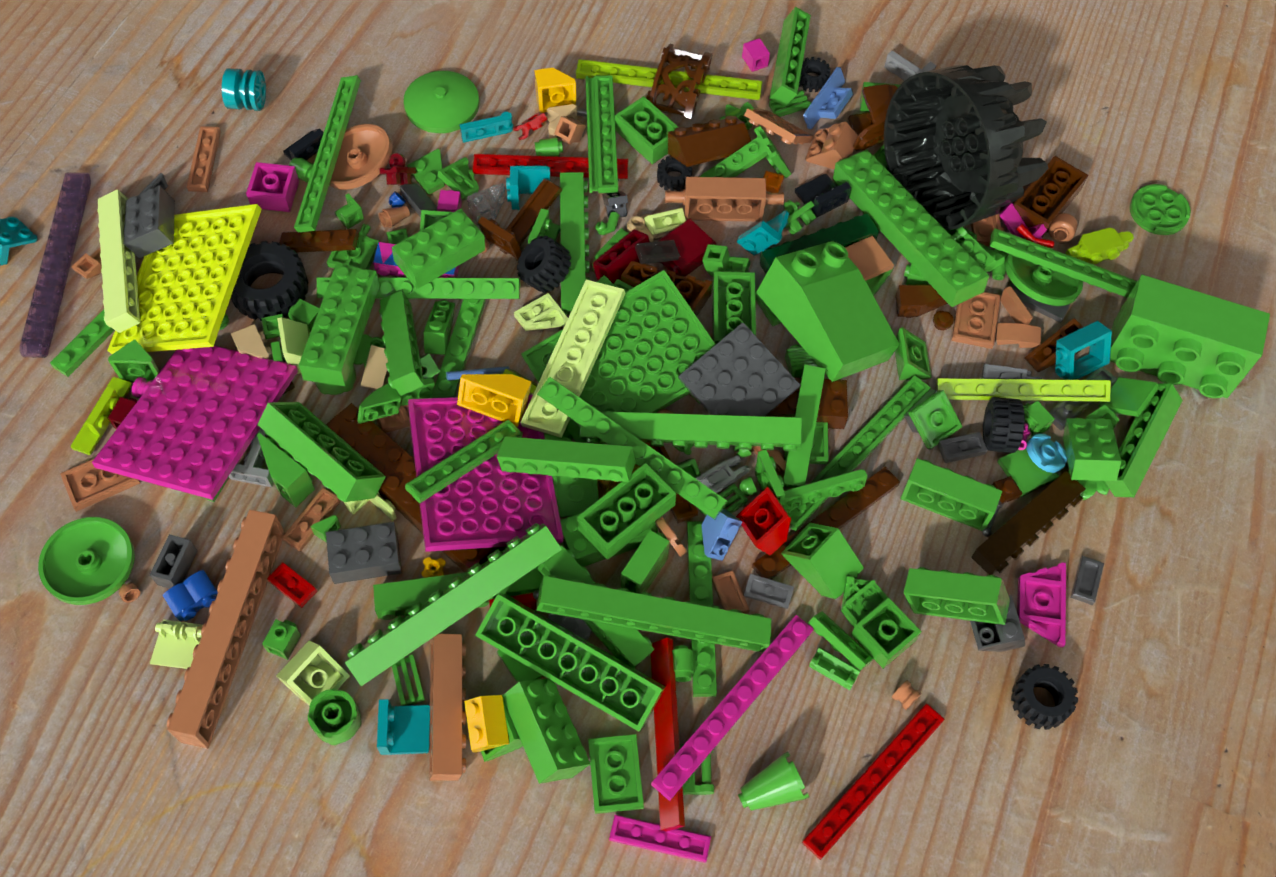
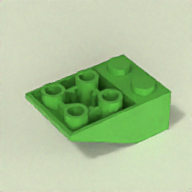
[257,432,315,508]

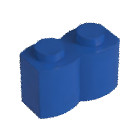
[162,570,218,622]

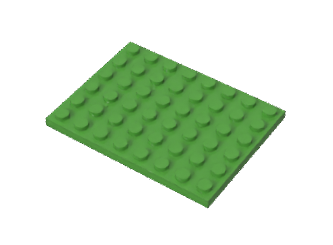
[521,270,716,444]

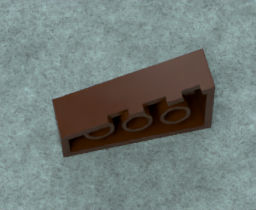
[621,261,713,317]

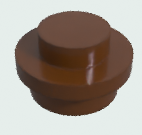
[933,311,954,331]

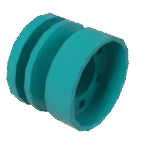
[222,68,266,111]

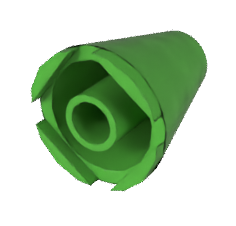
[738,752,809,811]

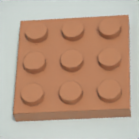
[744,108,814,145]

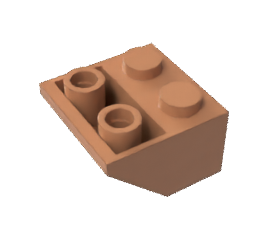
[805,121,858,169]

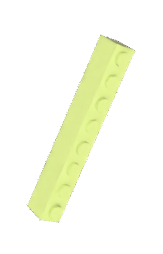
[97,189,140,333]

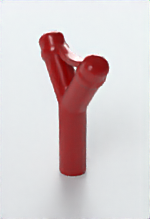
[1016,223,1054,248]

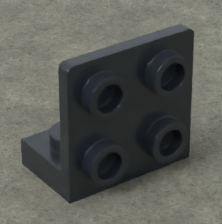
[795,174,851,218]

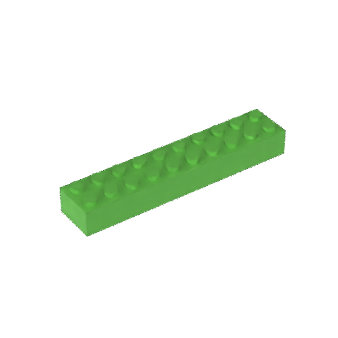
[833,150,990,307]
[345,523,562,686]

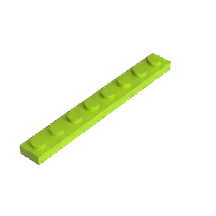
[937,378,1111,402]

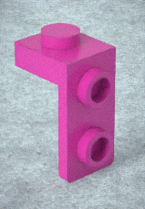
[1000,203,1047,239]

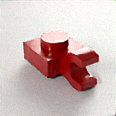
[513,113,547,140]

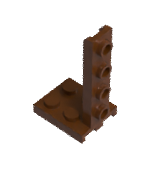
[477,178,562,261]

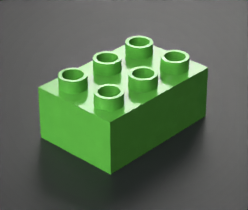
[1110,274,1270,398]

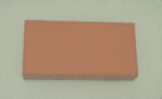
[1000,286,1033,325]
[712,570,750,614]

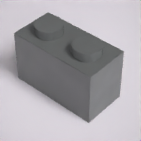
[150,534,198,589]

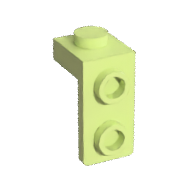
[344,492,397,521]

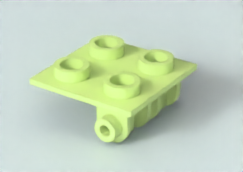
[150,619,203,669]

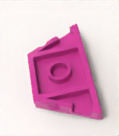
[1017,562,1066,648]

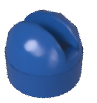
[389,191,406,208]

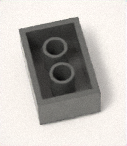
[123,186,175,258]
[326,522,402,584]

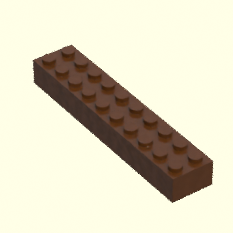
[326,403,505,572]

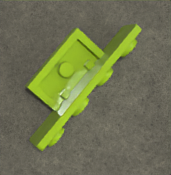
[71,377,132,455]

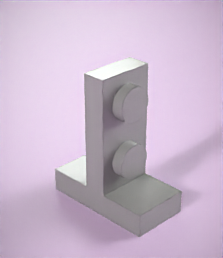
[884,51,936,81]
[229,428,274,487]

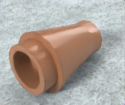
[379,205,410,228]

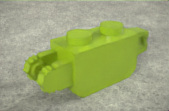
[1065,227,1134,265]

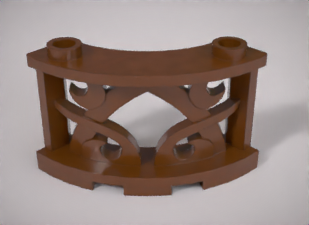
[646,44,713,119]

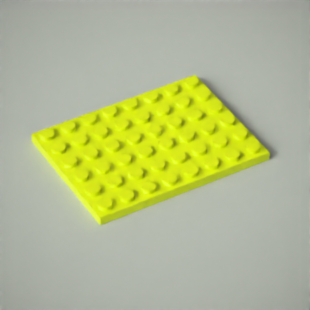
[107,204,262,354]

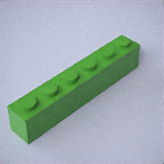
[769,7,811,107]
[379,290,424,395]
[1105,383,1183,498]
[497,436,636,482]
[538,545,654,668]

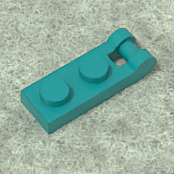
[459,112,513,143]

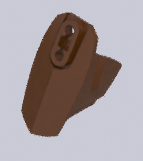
[848,84,898,151]

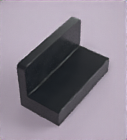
[283,129,324,160]

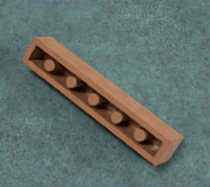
[429,634,466,781]

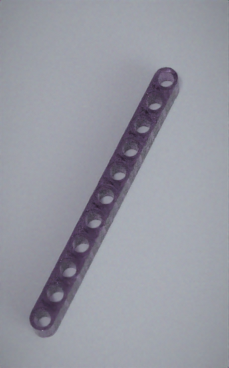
[20,172,91,358]

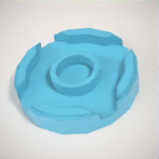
[1026,434,1067,473]

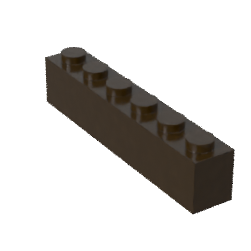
[971,471,1086,575]

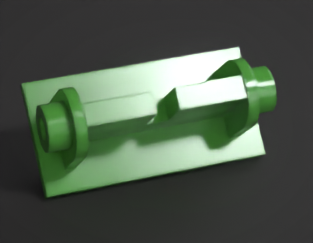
[809,647,860,690]

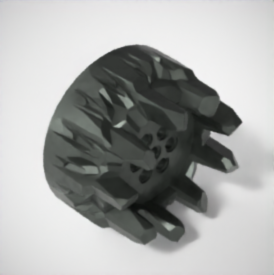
[884,65,1049,230]

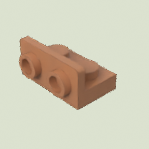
[971,211,1004,246]

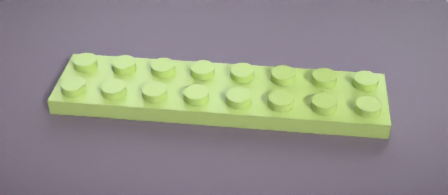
[520,280,626,438]

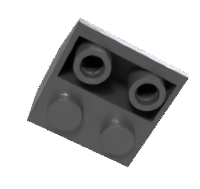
[970,595,1025,652]

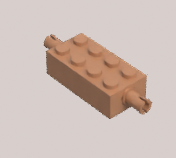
[665,176,784,222]

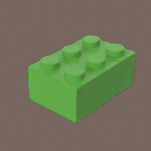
[615,96,678,165]
[1063,418,1121,481]

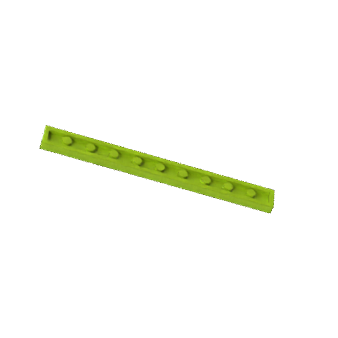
[576,59,762,100]

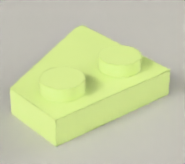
[514,293,568,331]

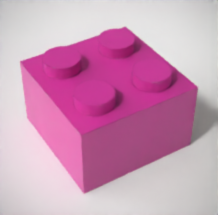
[246,162,299,212]

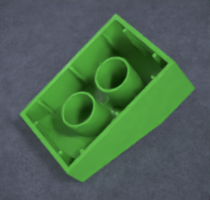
[756,241,900,382]

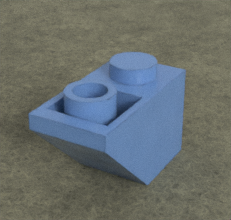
[701,509,742,561]

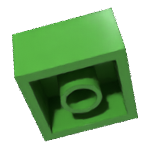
[851,598,922,669]

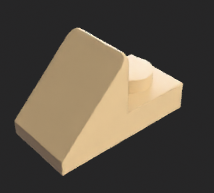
[547,104,577,140]

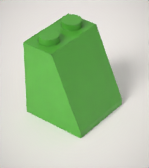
[781,523,864,599]

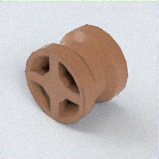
[892,680,922,710]

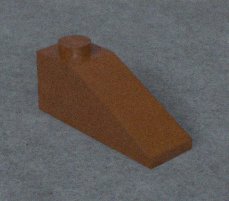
[895,285,948,318]
[1024,318,1083,373]

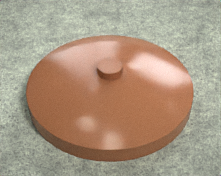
[329,124,393,190]

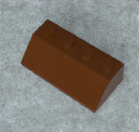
[668,116,751,167]

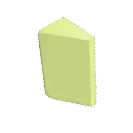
[643,208,686,235]

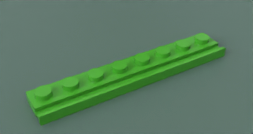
[585,75,618,193]

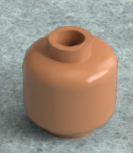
[1049,213,1078,243]

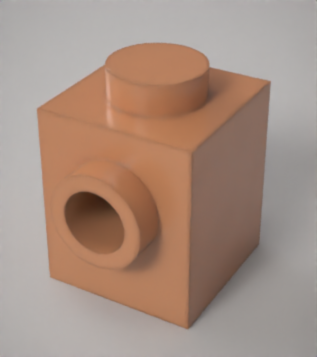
[554,116,586,144]

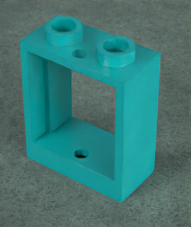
[1055,321,1112,380]

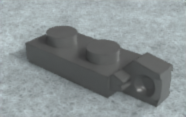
[981,363,1042,379]

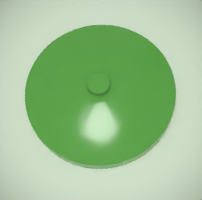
[404,71,479,133]
[1004,248,1083,306]
[38,517,135,605]

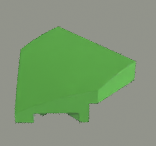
[841,576,888,628]

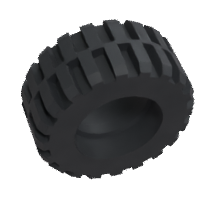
[231,241,309,321]

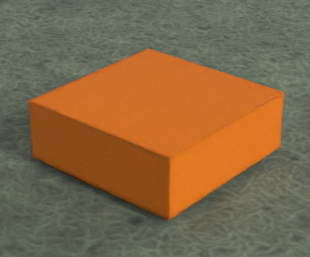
[763,171,784,193]

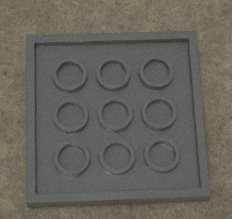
[678,323,800,417]

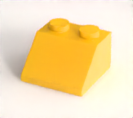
[534,68,577,113]
[464,695,509,753]

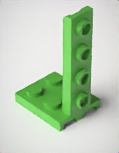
[699,126,792,178]
[755,450,867,509]

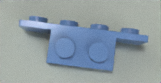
[803,67,853,129]

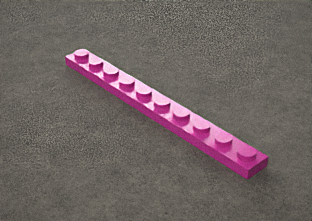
[651,615,814,801]

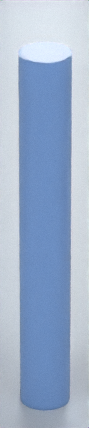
[446,366,510,380]

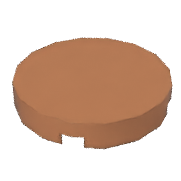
[655,516,687,557]

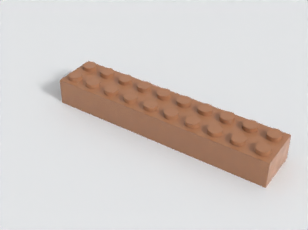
[167,509,285,749]

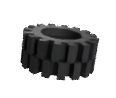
[799,57,831,92]
[657,156,692,191]

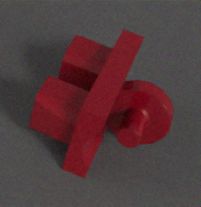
[380,153,416,186]

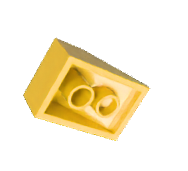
[457,374,532,427]

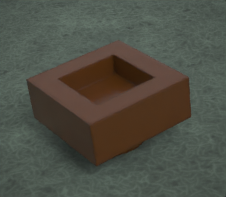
[992,476,1022,504]

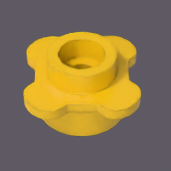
[421,557,446,578]

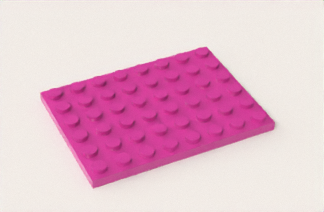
[92,346,298,500]
[408,395,563,552]

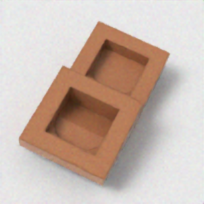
[71,247,102,279]
[996,323,1042,348]
[376,405,410,433]

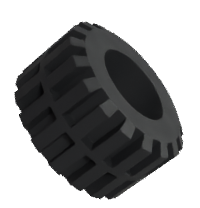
[517,236,571,293]
[983,397,1025,453]
[1011,664,1078,730]

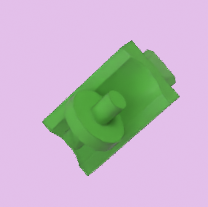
[782,200,816,235]

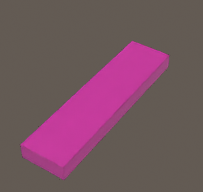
[609,815,711,863]

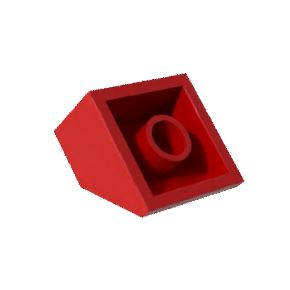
[736,487,791,556]

